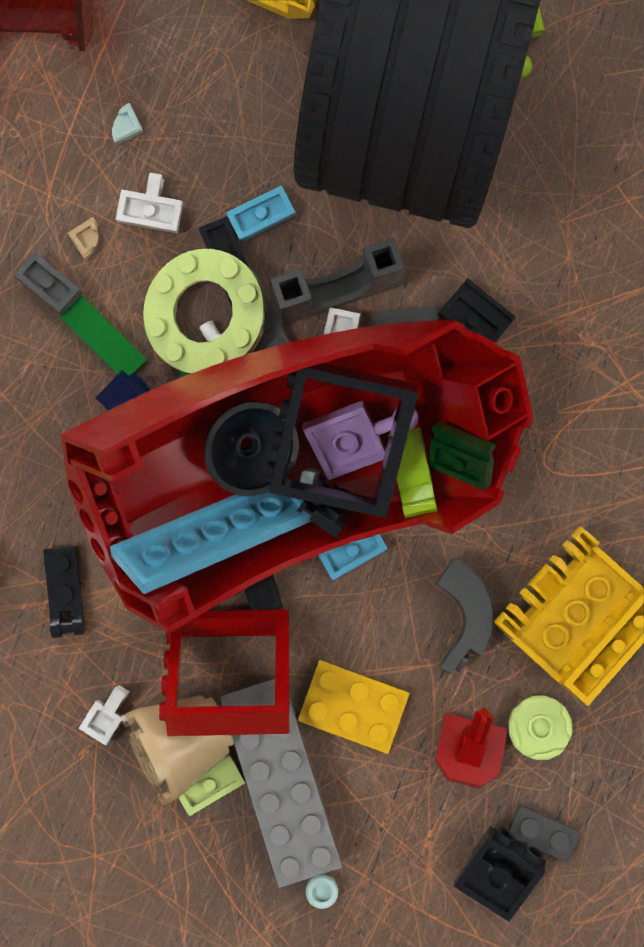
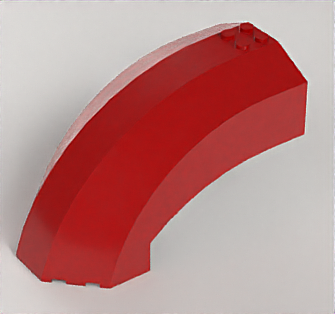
[60,320,533,633]

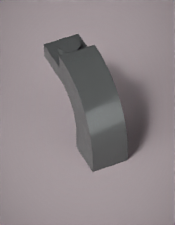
[435,558,493,674]

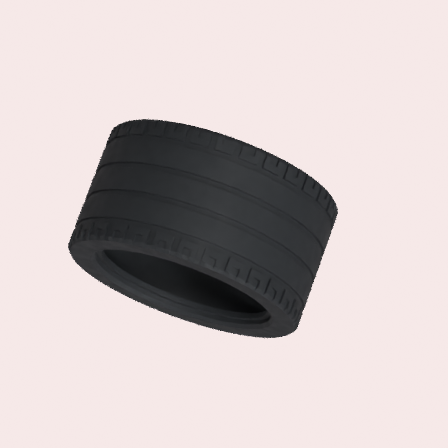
[294,0,541,229]

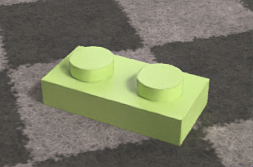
[179,754,246,816]

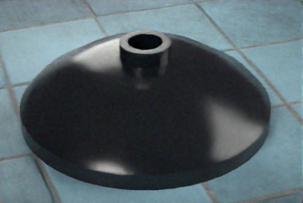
[203,400,299,496]

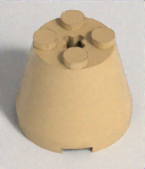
[122,695,234,805]

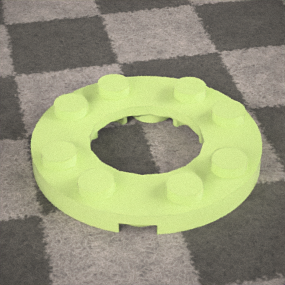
[143,249,267,374]

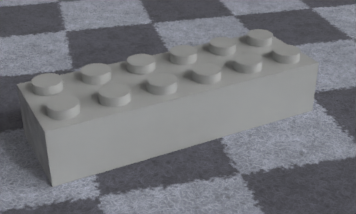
[220,678,342,888]

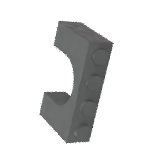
[270,238,405,325]

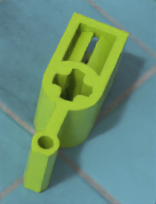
[388,427,437,518]

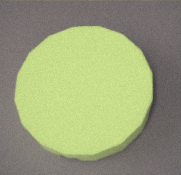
[508,695,573,760]

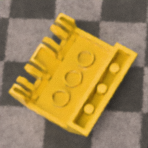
[494,526,644,706]

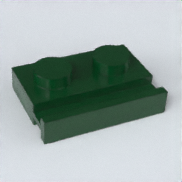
[429,421,496,491]

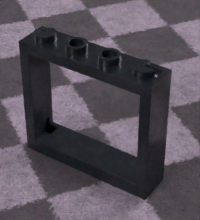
[265,363,419,518]

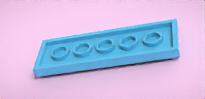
[110,492,311,594]

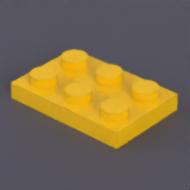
[297,660,410,754]

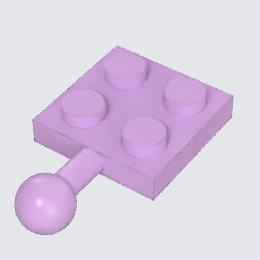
[303,400,418,480]

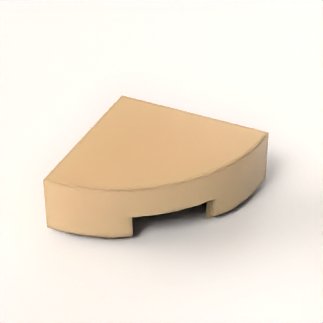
[67,217,100,261]

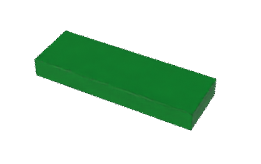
[59,295,148,383]

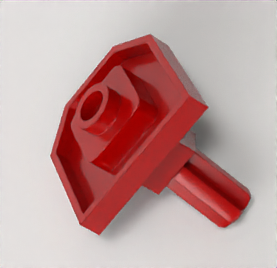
[435,708,507,789]

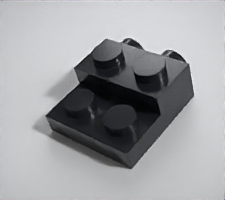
[454,826,546,922]

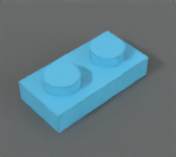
[226,185,296,243]
[318,534,388,581]

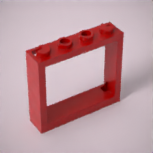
[159,609,290,736]

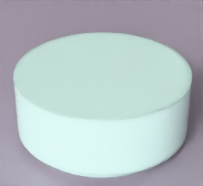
[306,874,338,909]

